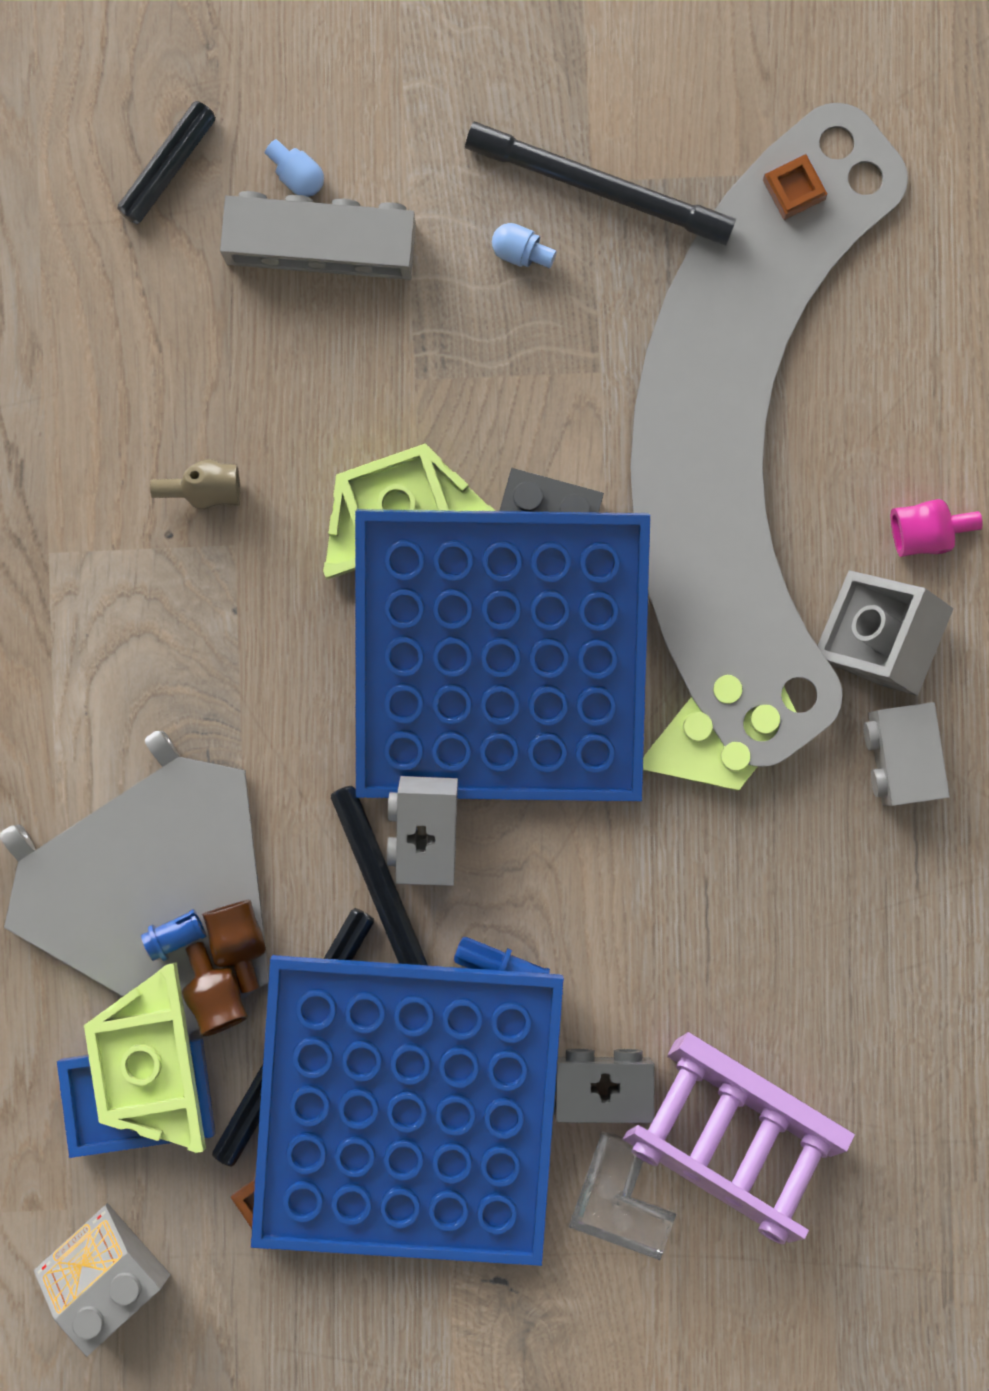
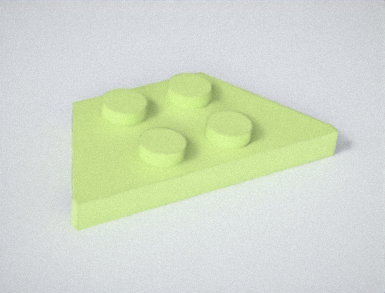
[323,444,495,580]
[643,675,797,791]
[84,962,206,1153]

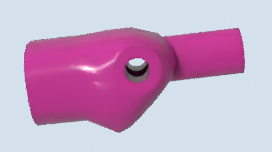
[890,499,983,557]

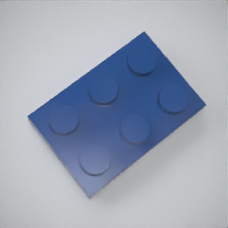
[57,1038,216,1158]

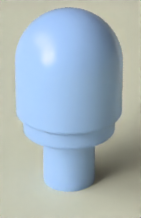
[265,139,324,197]
[492,223,557,268]

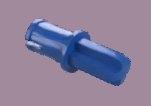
[454,937,550,974]

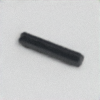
[117,101,216,224]

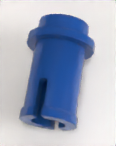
[141,909,207,961]

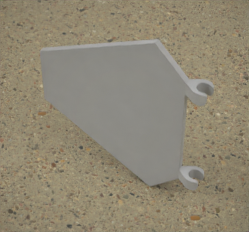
[0,731,269,1034]

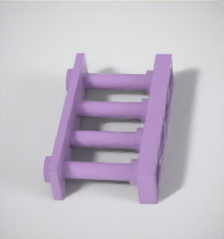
[622,1032,855,1244]

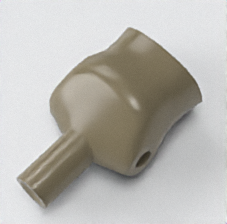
[150,459,240,509]

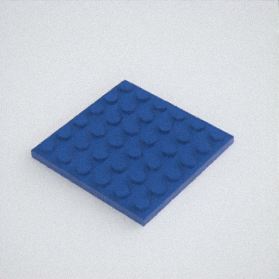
[355,509,651,801]
[251,955,564,1266]

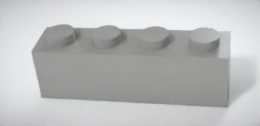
[220,191,416,280]

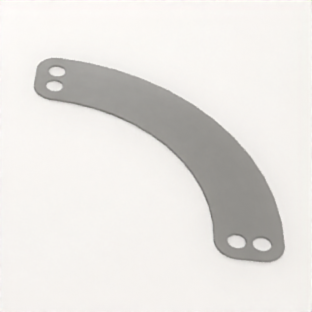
[630,103,908,767]

